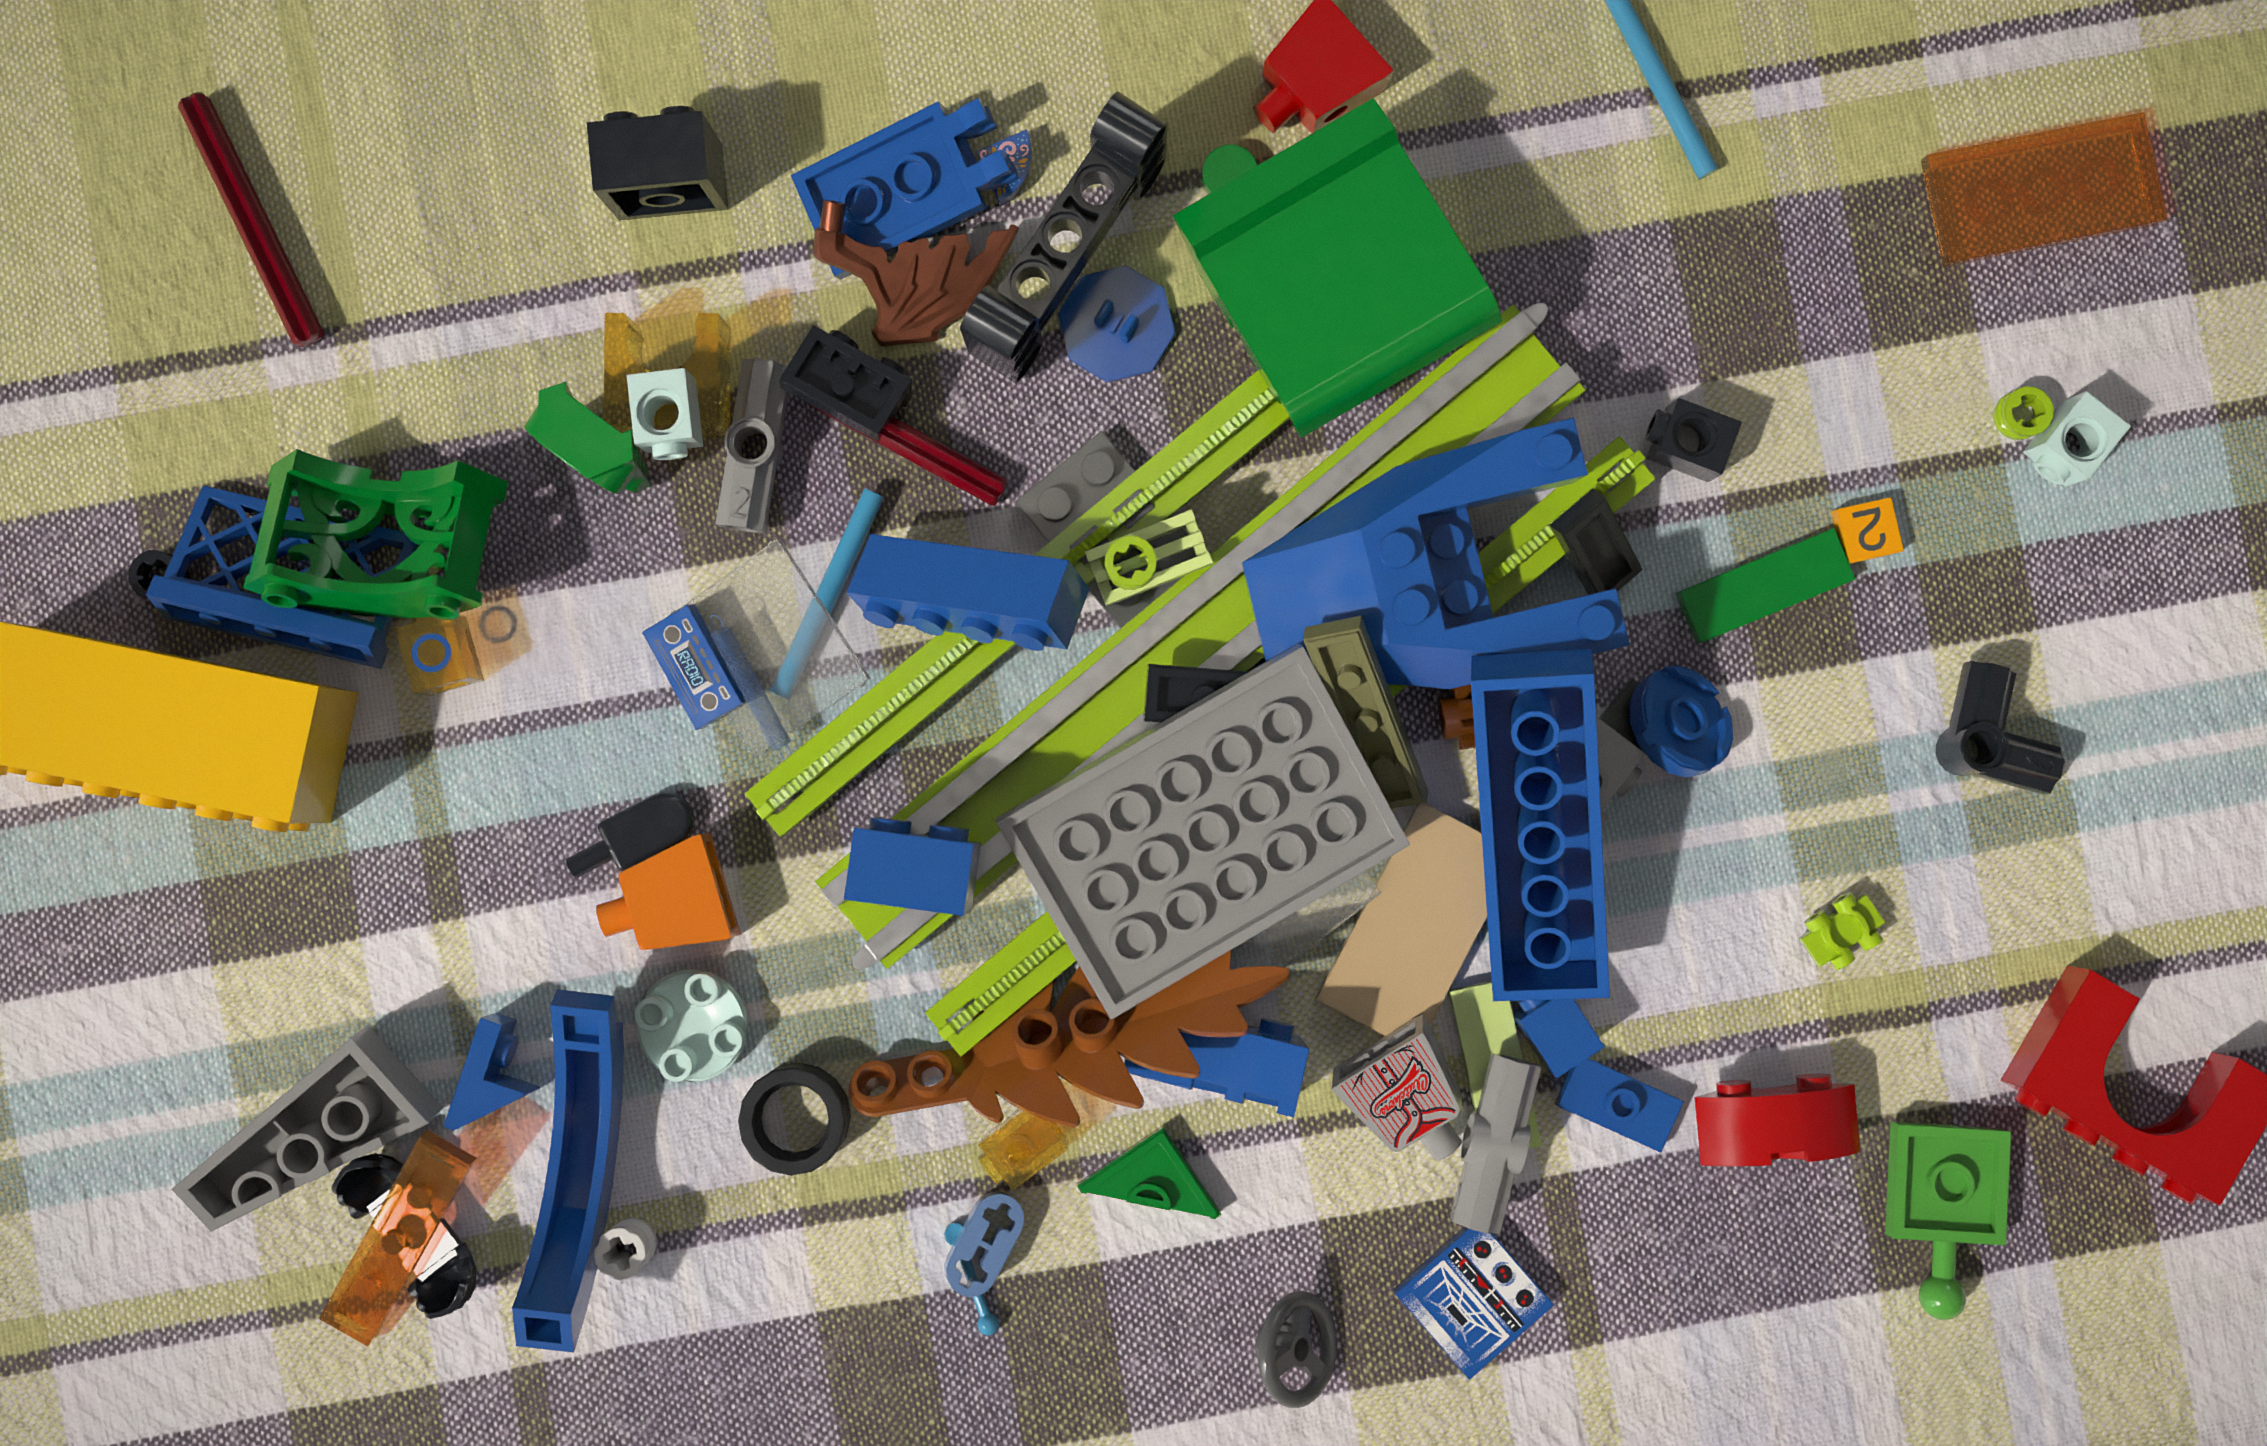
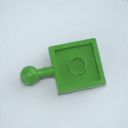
[1885,1121,2011,1320]

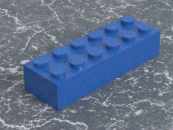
[1471,649,1610,1002]

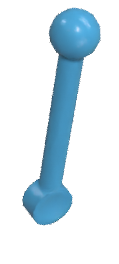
[944,1221,1000,1336]

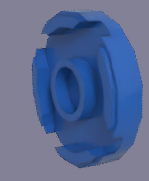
[1629,665,1733,778]

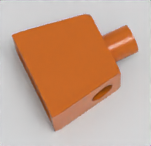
[596,833,741,950]

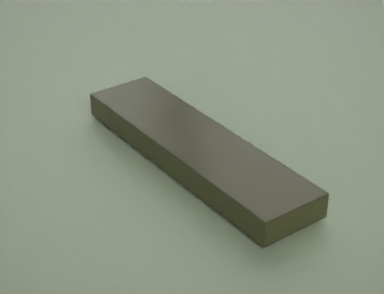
[1303,616,1428,809]

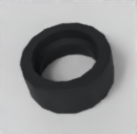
[738,1062,851,1176]

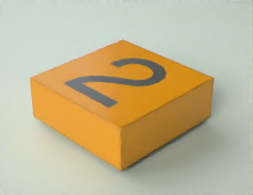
[1831,497,1904,564]

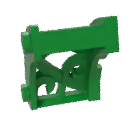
[244,449,508,620]

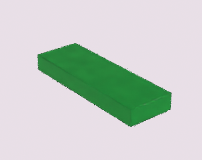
[1675,528,1856,644]

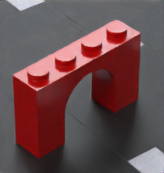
[2000,965,2267,1206]

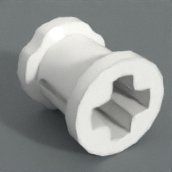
[594,1217,658,1280]

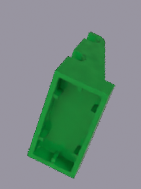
[1173,97,1502,438]

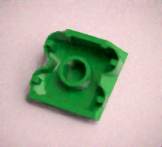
[524,382,651,494]

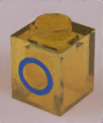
[395,615,484,696]

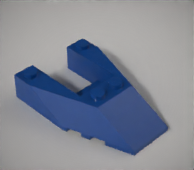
[1242,418,1630,689]

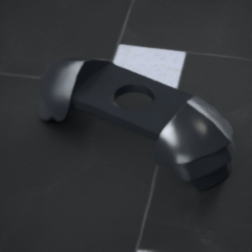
[332,1153,477,1319]

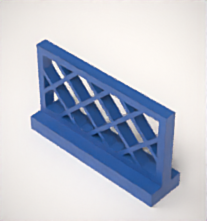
[146,485,420,669]

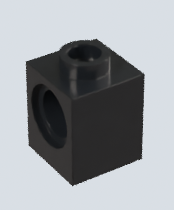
[1645,398,1742,482]

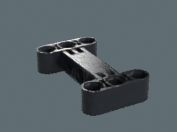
[960,91,1168,384]

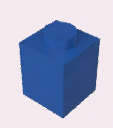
[1513,999,1605,1078]

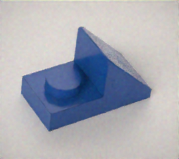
[443,1013,540,1130]

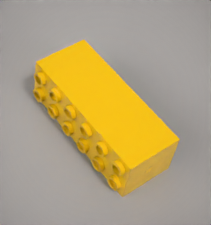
[0,621,359,832]

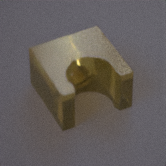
[603,313,731,438]

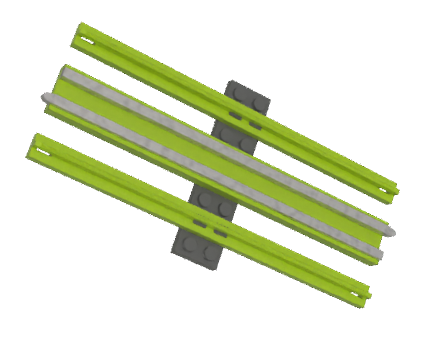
[744,233,1656,1057]

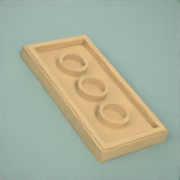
[1315,803,1487,1036]

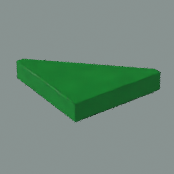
[1077,1125,1222,1219]

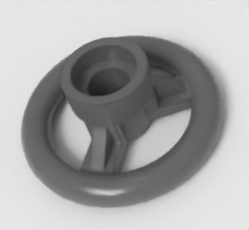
[1255,1291,1337,1408]

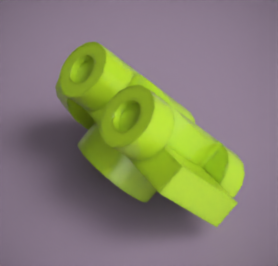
[1799,892,1885,970]

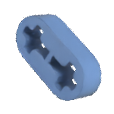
[944,1191,1024,1297]

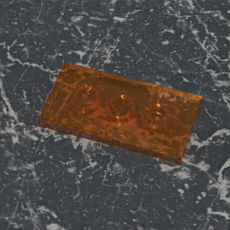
[1921,112,2168,267]

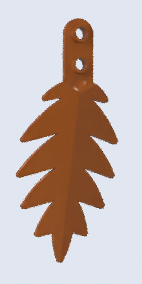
[848,949,1290,1128]

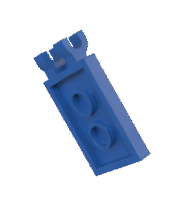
[791,98,1020,280]

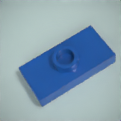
[1554,1058,1684,1153]

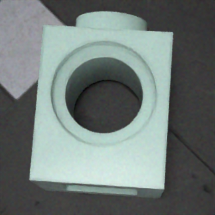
[627,368,703,460]
[2023,391,2131,487]

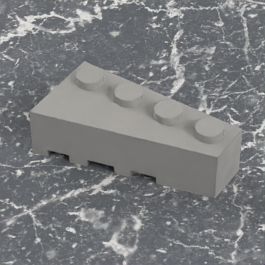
[171,1025,443,1232]

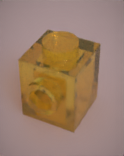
[978,1109,1069,1191]

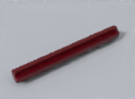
[178,92,324,348]

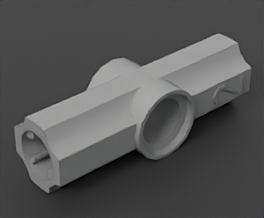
[716,358,789,534]
[1450,1053,1541,1234]

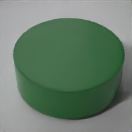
[1202,144,1257,194]

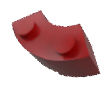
[1694,1073,1861,1166]

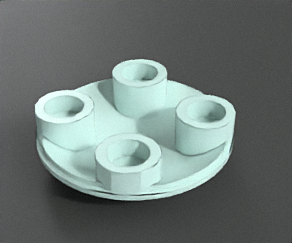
[635,969,748,1082]

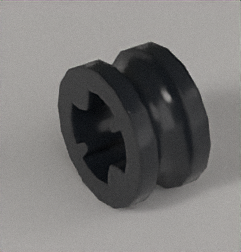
[128,550,190,600]

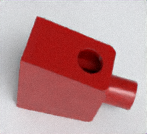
[1253,0,1394,133]

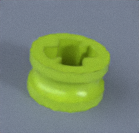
[1993,386,2054,440]
[1105,535,1157,590]

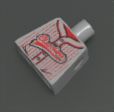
[1331,1013,1462,1161]

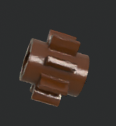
[1438,684,1475,750]

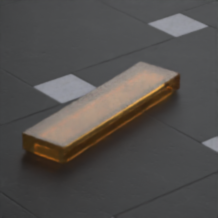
[318,1130,477,1347]

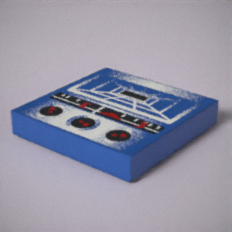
[1393,1226,1554,1380]

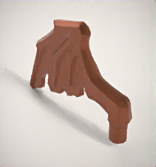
[814,200,1019,346]

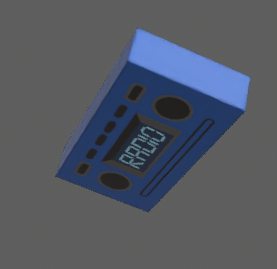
[642,604,749,730]

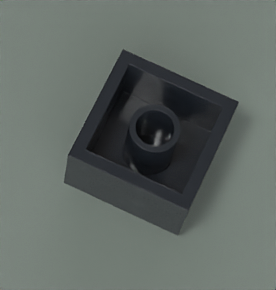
[586,106,729,221]

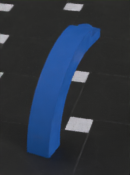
[512,989,624,1353]

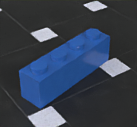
[846,534,1089,651]

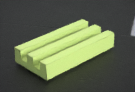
[1085,509,1213,607]

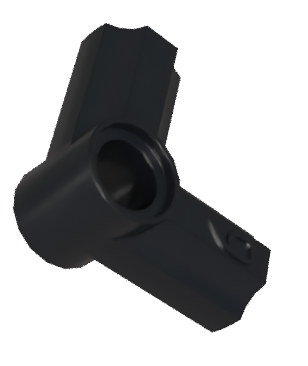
[1936,661,2065,795]

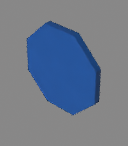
[1058,265,1175,383]

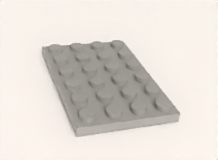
[995,644,1410,1020]

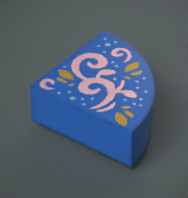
[976,129,1032,206]

